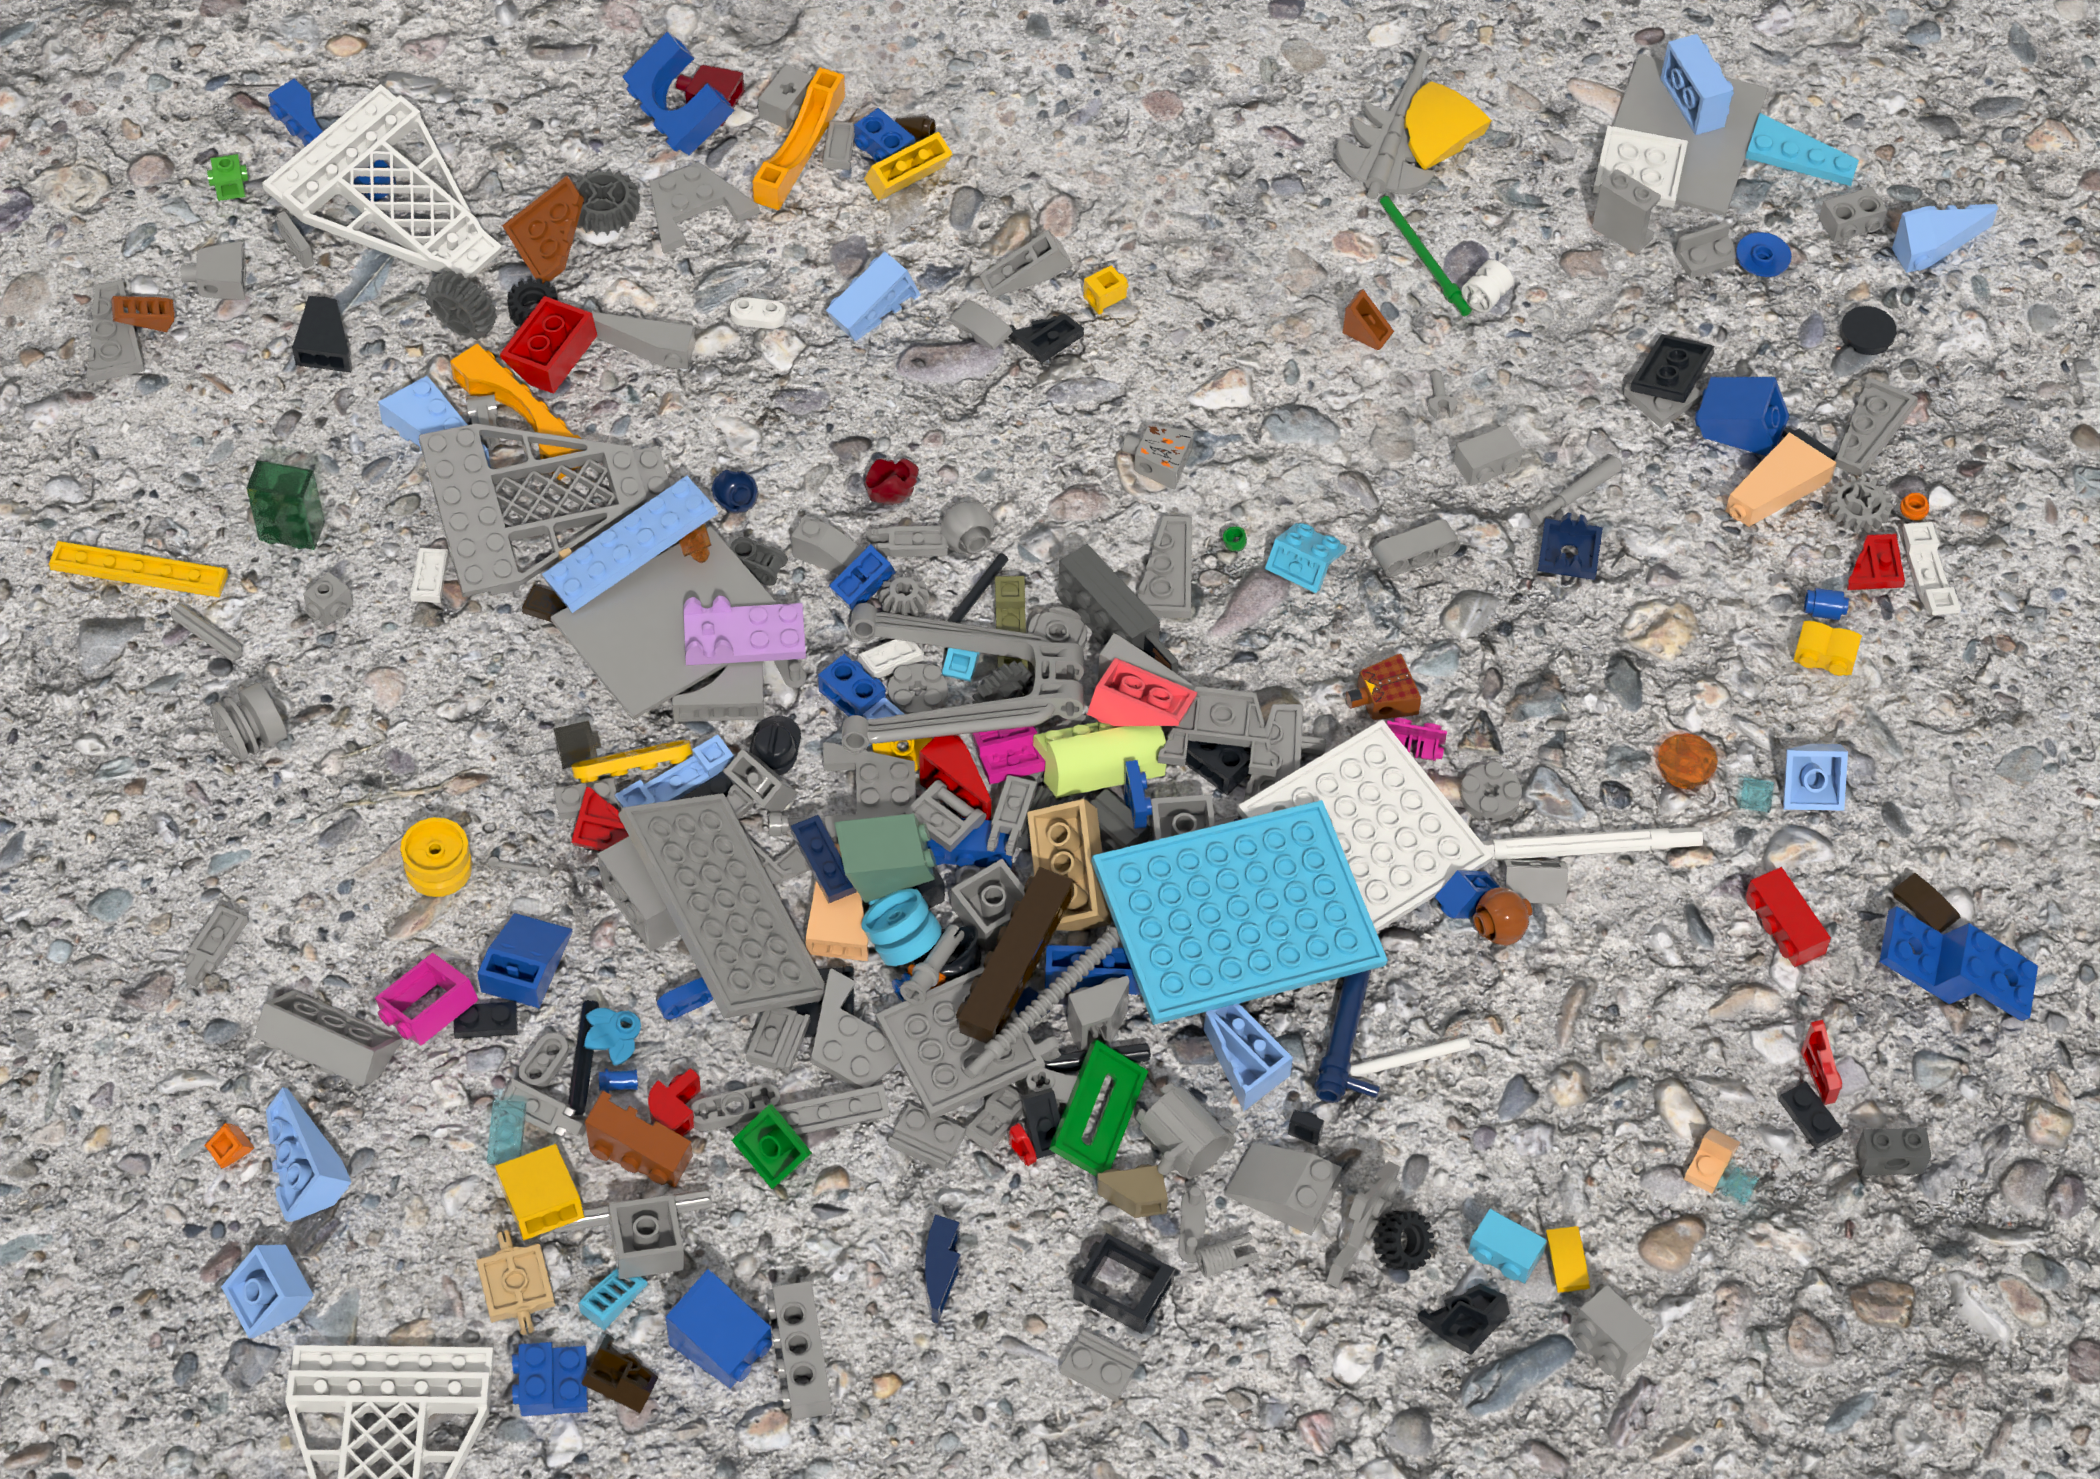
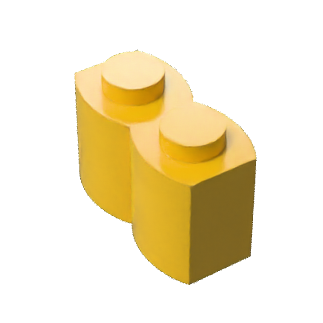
[1793,621,1862,676]

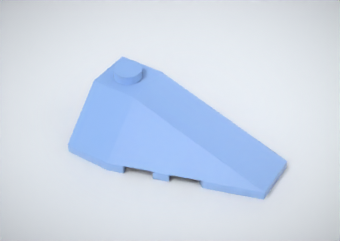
[266,1087,352,1222]

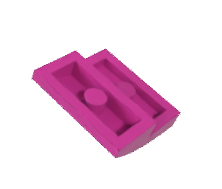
[971,726,1046,785]

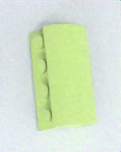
[1033,722,1166,798]

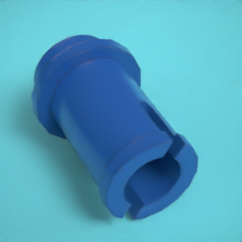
[598,1068,638,1093]

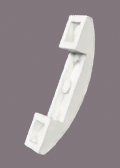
[1903,522,1961,615]

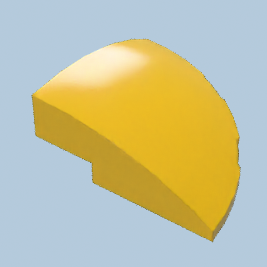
[1404,81,1492,170]

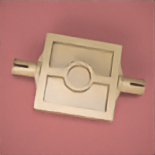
[476,1230,555,1335]

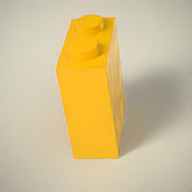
[495,1144,585,1241]

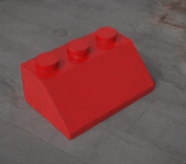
[500,296,598,394]

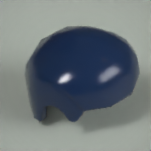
[711,470,759,514]

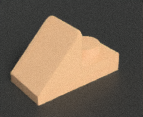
[1684,1128,1740,1194]

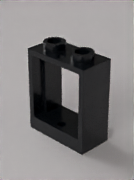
[1071,1233,1175,1334]

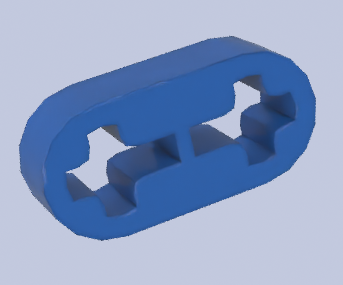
[657,977,713,1020]

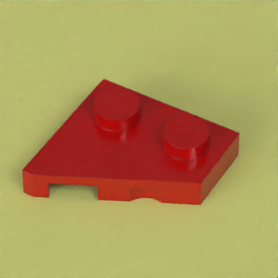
[1847,534,1905,590]
[571,787,629,851]
[1801,1020,1842,1105]

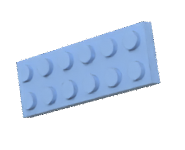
[542,476,718,613]

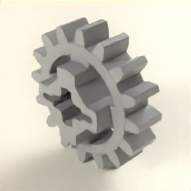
[1828,475,1893,533]

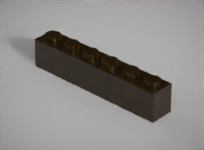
[956,867,1074,1044]

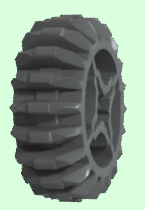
[574,168,641,236]
[425,270,497,340]

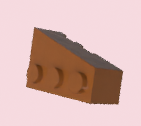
[585,1091,693,1187]

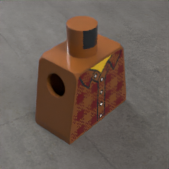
[1346,653,1421,720]

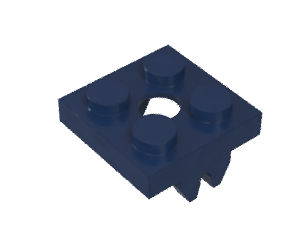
[1537,512,1603,580]

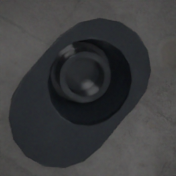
[749,716,801,776]

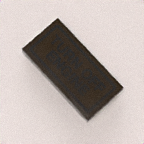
[522,585,567,623]

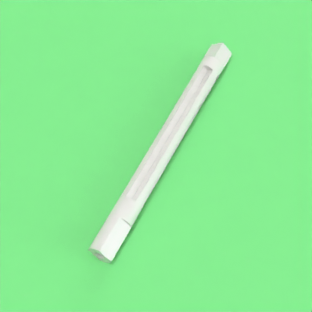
[1481,827,1703,860]

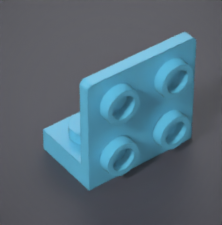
[1265,523,1347,593]

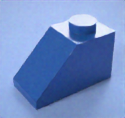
[1435,870,1500,919]

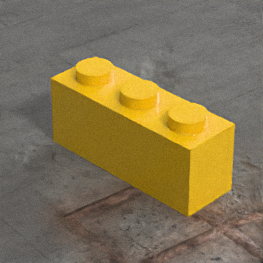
[864,131,953,201]

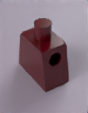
[676,65,744,126]

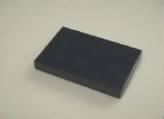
[1631,334,1714,403]

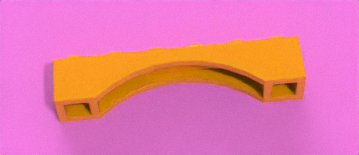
[752,67,845,211]
[450,344,584,480]

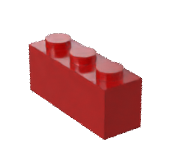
[1746,867,1831,968]

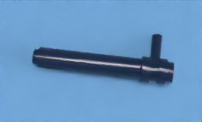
[1314,970,1380,1103]

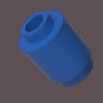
[1804,588,1849,620]

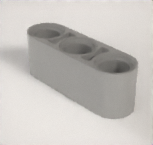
[1372,519,1461,577]

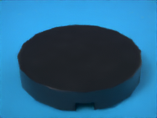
[1840,306,1897,355]

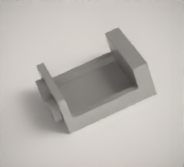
[1592,169,1661,255]

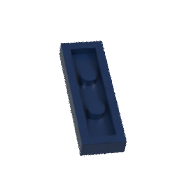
[790,815,857,903]

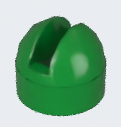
[1223,526,1247,552]

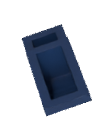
[925,1214,961,1324]

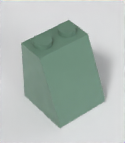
[835,814,936,903]

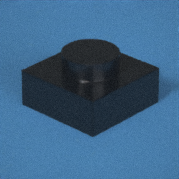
[1288,1109,1324,1146]

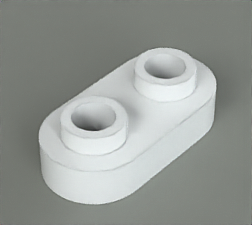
[730,297,786,329]

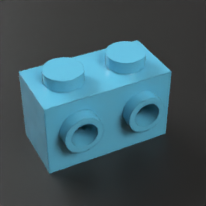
[1468,1209,1547,1284]

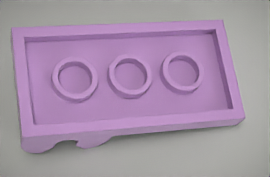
[683,596,806,665]

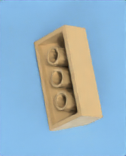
[1027,799,1111,931]

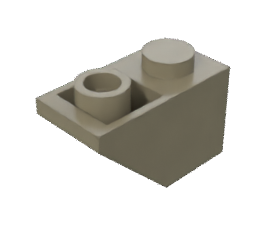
[1097,1164,1168,1218]

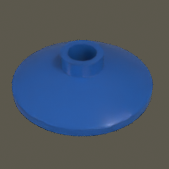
[1736,232,1792,277]

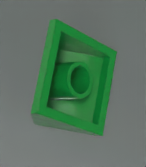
[731,1103,812,1189]

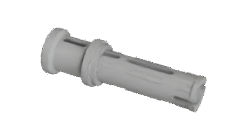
[900,925,964,1005]

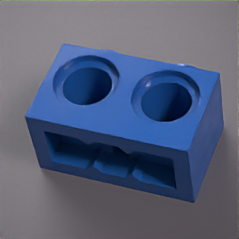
[854,108,915,163]
[829,544,896,611]
[818,654,886,717]

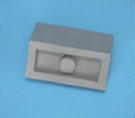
[1503,859,1568,904]

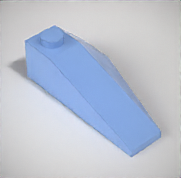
[1892,204,1998,273]

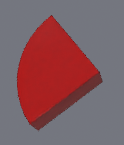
[1009,1123,1037,1166]

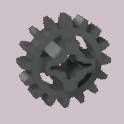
[972,661,1033,704]

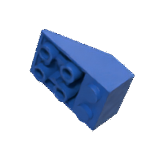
[477,913,573,1009]

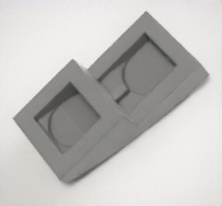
[965,1086,1024,1151]

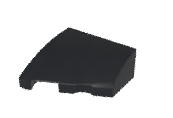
[1417,1284,1510,1355]

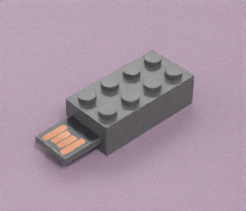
[1057,544,1178,674]

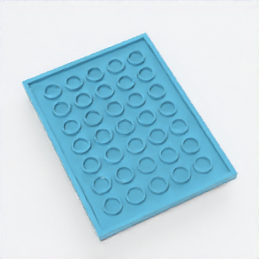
[1091,800,1388,1025]

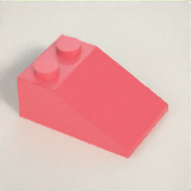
[1087,658,1198,726]

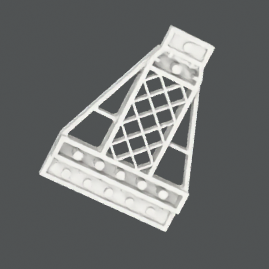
[262,84,503,279]
[285,1345,494,1479]

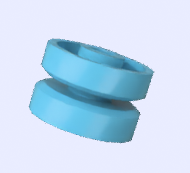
[861,888,942,966]

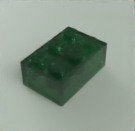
[246,460,325,550]

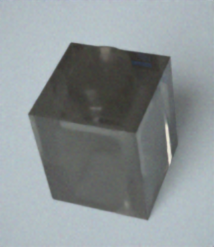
[553,720,601,769]

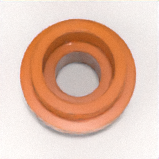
[1900,492,1930,520]

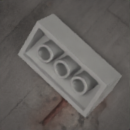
[254,990,402,1086]

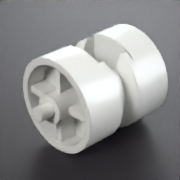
[1462,260,1514,312]

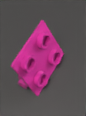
[1387,718,1447,762]

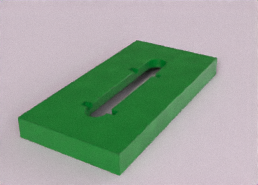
[1049,1040,1148,1178]

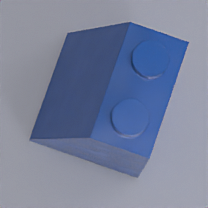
[1695,377,1789,456]
[665,1269,773,1389]

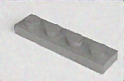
[758,1084,890,1136]

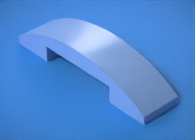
[615,734,734,808]

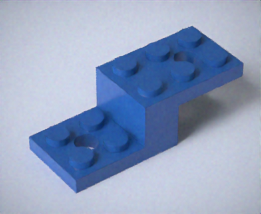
[1879,906,2038,1021]

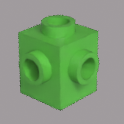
[207,154,249,201]

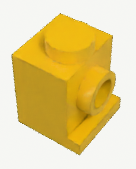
[1083,265,1128,315]

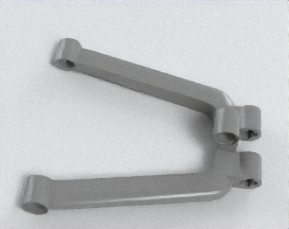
[841,603,1084,754]

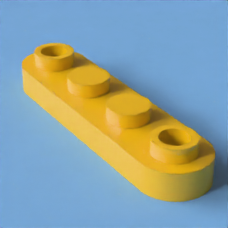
[571,740,692,783]

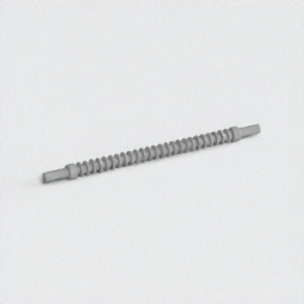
[965,924,1122,1079]

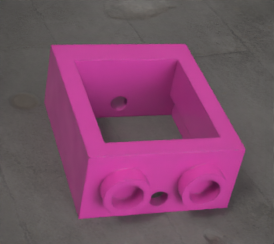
[375,952,479,1046]

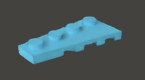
[1746,113,1859,186]

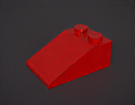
[919,735,991,820]

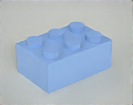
[1660,34,1734,135]

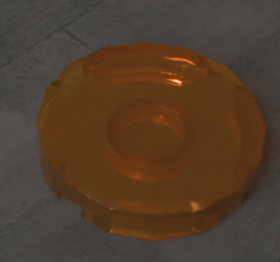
[1656,733,1718,789]

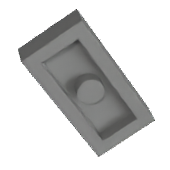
[554,778,620,820]

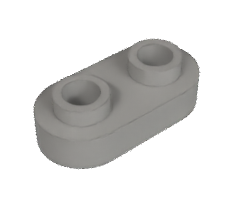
[519,1033,569,1090]

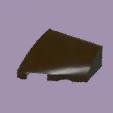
[581,1333,658,1413]

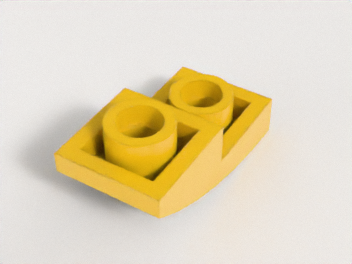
[1546,1226,1590,1293]

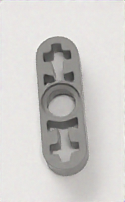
[690,1084,781,1131]

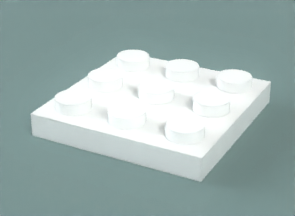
[1593,126,1688,208]

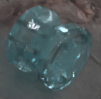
[1722,1166,1760,1207]

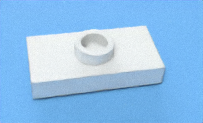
[410,547,449,603]
[858,639,924,679]

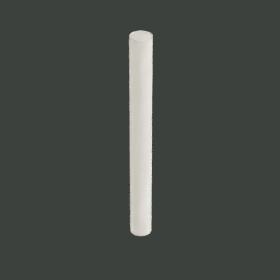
[1350,1037,1470,1078]

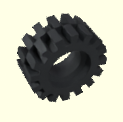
[507,278,558,327]
[1374,1211,1434,1270]

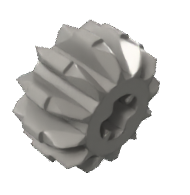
[879,572,929,617]

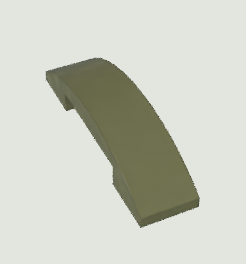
[995,576,1028,669]

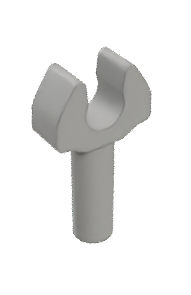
[1428,371,1457,419]

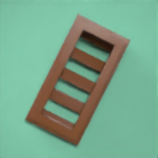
[111,296,175,332]

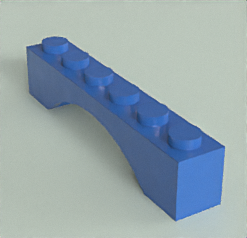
[268,78,396,202]

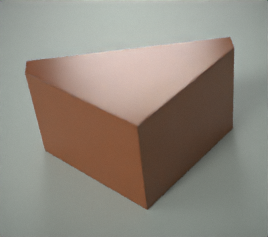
[1343,289,1394,350]

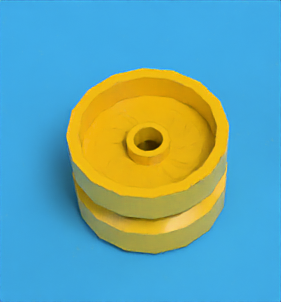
[400,817,473,897]

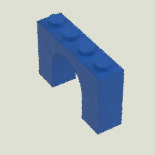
[622,31,735,156]

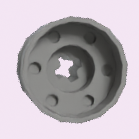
[210,682,287,762]

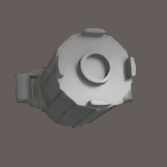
[1136,1083,1239,1179]

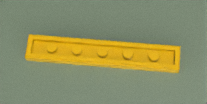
[48,541,228,598]

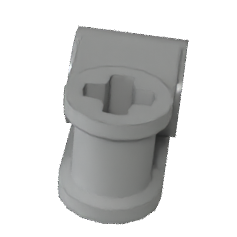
[1025,1068,1077,1115]

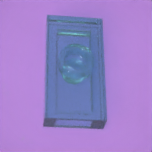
[487,1100,527,1166]

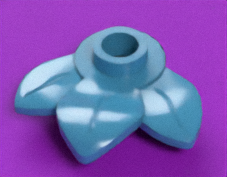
[584,1008,641,1066]

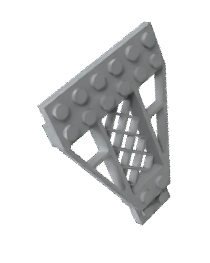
[419,424,671,597]

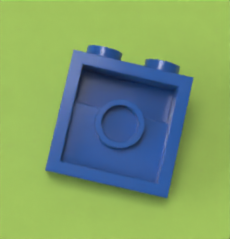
[512,1342,588,1416]

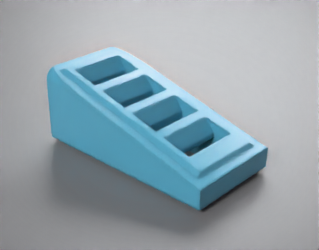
[578,1269,648,1331]

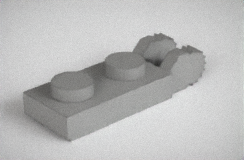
[866,526,947,558]
[987,775,1037,856]

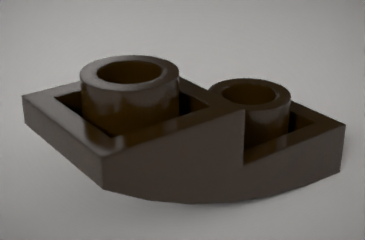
[1892,873,1961,933]

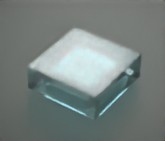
[1739,777,1774,813]

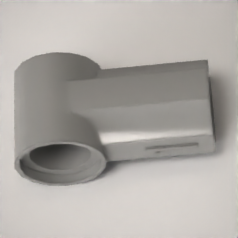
[466,394,500,450]

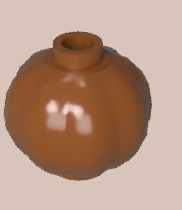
[1473,887,1533,946]

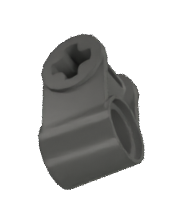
[730,537,788,586]

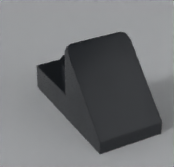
[1021,1088,1060,1159]

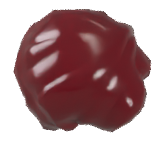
[865,458,919,505]

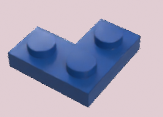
[1123,760,1152,829]

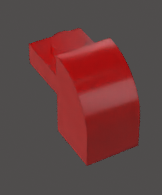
[648,1068,701,1137]

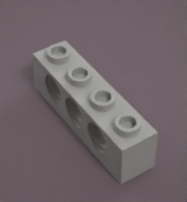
[767,1281,832,1420]

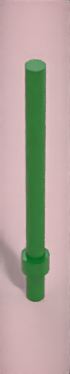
[1380,196,1472,316]

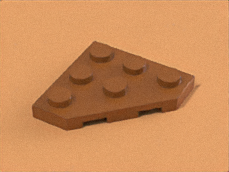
[502,176,584,284]

